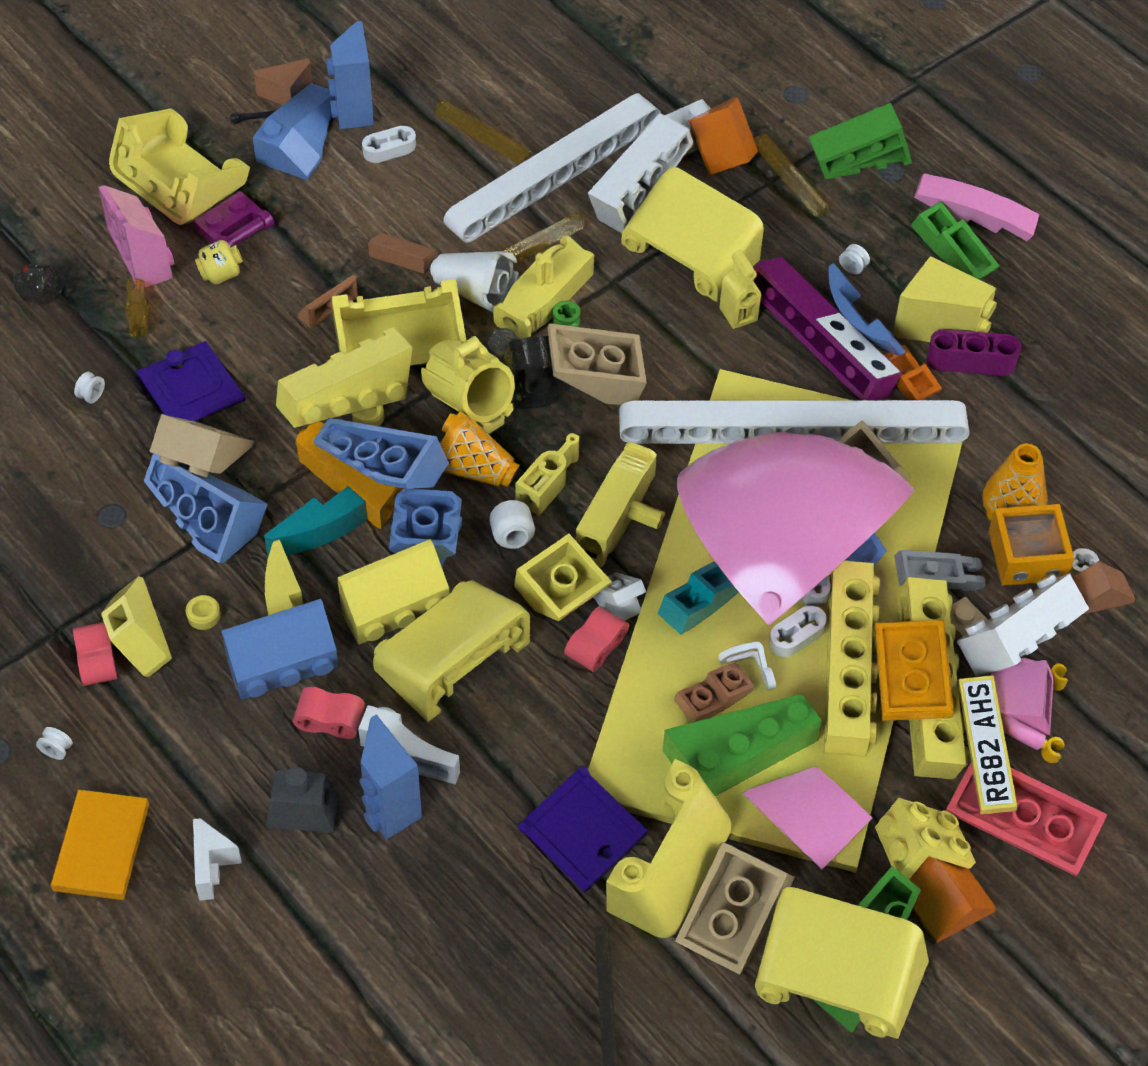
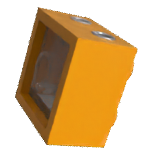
[988,504,1074,586]

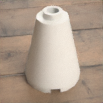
[430,251,519,312]

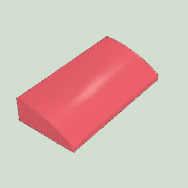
[946,763,1108,877]

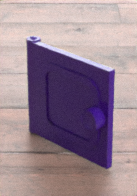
[136,341,246,421]
[517,765,649,893]

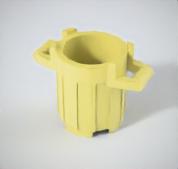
[421,336,515,434]

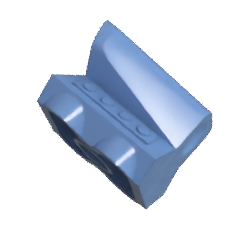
[389,489,462,567]

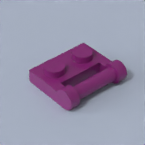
[193,191,274,247]

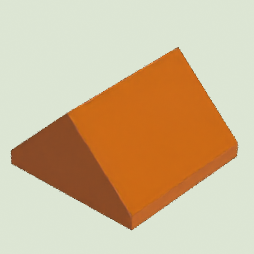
[688,97,758,175]
[909,856,997,944]

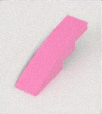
[914,174,1040,241]

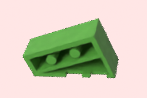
[809,103,912,179]

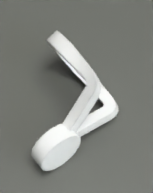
[718,642,776,690]

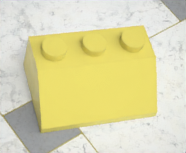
[337,539,449,645]

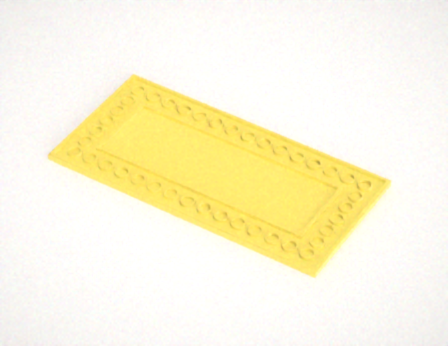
[588,369,963,873]

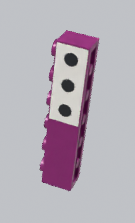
[753,257,902,401]

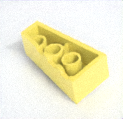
[276,327,412,428]

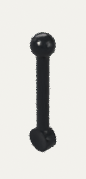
[230,110,276,124]

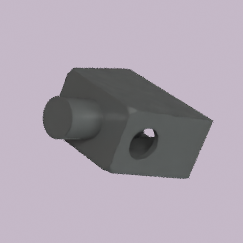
[266,767,338,833]

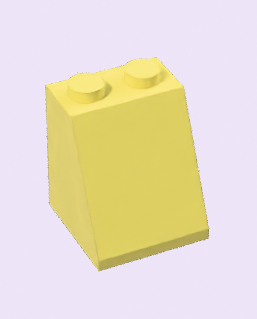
[893,256,997,342]

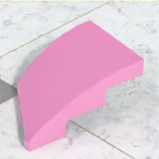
[742,766,872,870]

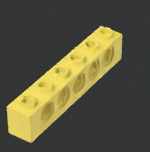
[824,561,879,756]
[897,577,969,779]

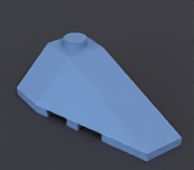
[253,83,335,181]
[313,418,449,489]
[144,453,267,563]

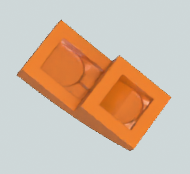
[884,344,942,400]

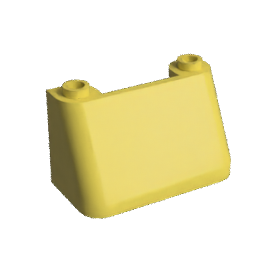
[109,108,250,225]
[621,167,764,302]
[332,279,466,367]
[373,580,530,722]
[606,759,731,938]
[755,887,929,1039]

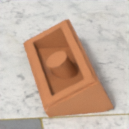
[368,232,437,274]
[297,275,358,329]

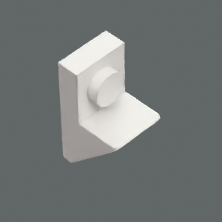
[593,572,646,620]
[193,818,241,901]

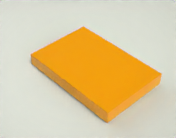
[875,620,954,721]
[51,790,149,900]

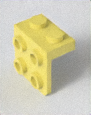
[875,798,976,879]

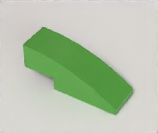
[911,201,1000,280]

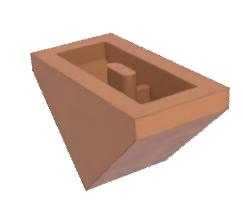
[253,58,312,105]
[1072,561,1135,614]

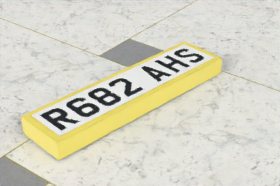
[958,675,1017,815]

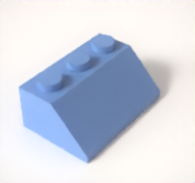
[326,21,374,129]
[221,599,339,700]
[360,714,422,840]

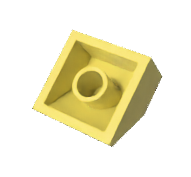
[514,534,612,621]

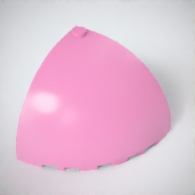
[677,432,915,625]

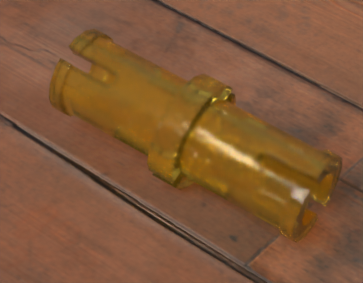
[124,278,149,338]

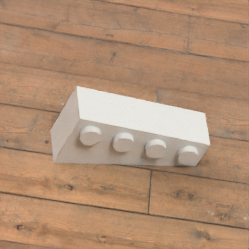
[588,113,693,233]
[957,573,1089,677]

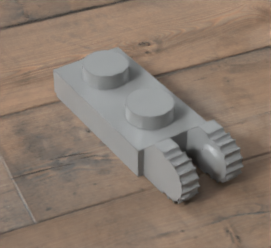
[894,550,986,591]

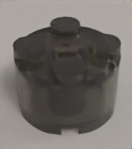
[501,335,569,408]

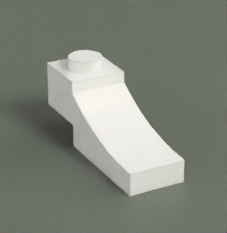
[358,705,460,785]

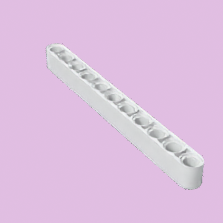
[619,400,969,444]

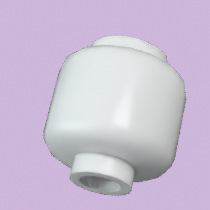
[489,500,535,549]

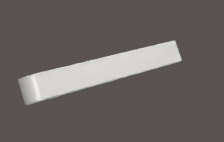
[443,93,661,243]

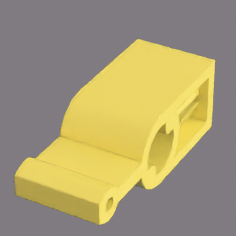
[720,250,761,329]
[515,433,579,516]

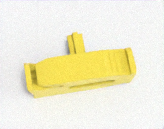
[493,236,594,342]
[576,442,665,568]

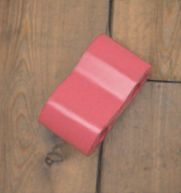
[564,606,629,672]
[73,622,118,686]
[293,687,365,739]

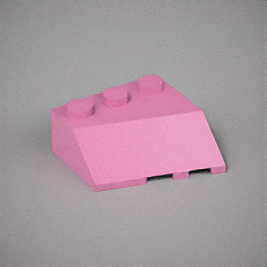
[98,185,175,290]

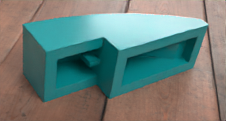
[264,486,367,555]
[657,561,739,635]

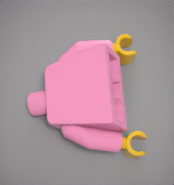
[991,658,1068,763]

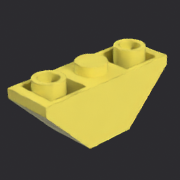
[101,576,172,677]

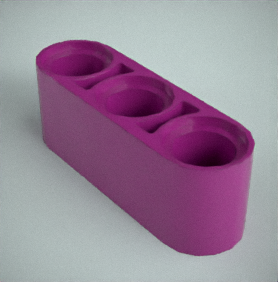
[926,329,1021,376]

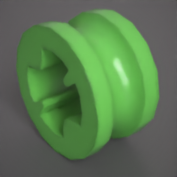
[553,301,580,327]

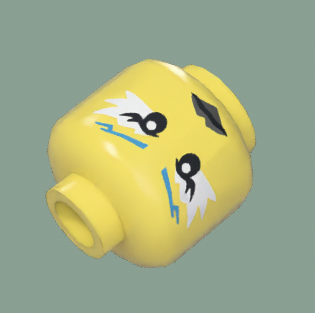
[195,240,243,285]

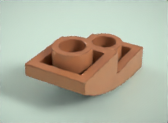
[674,662,755,723]

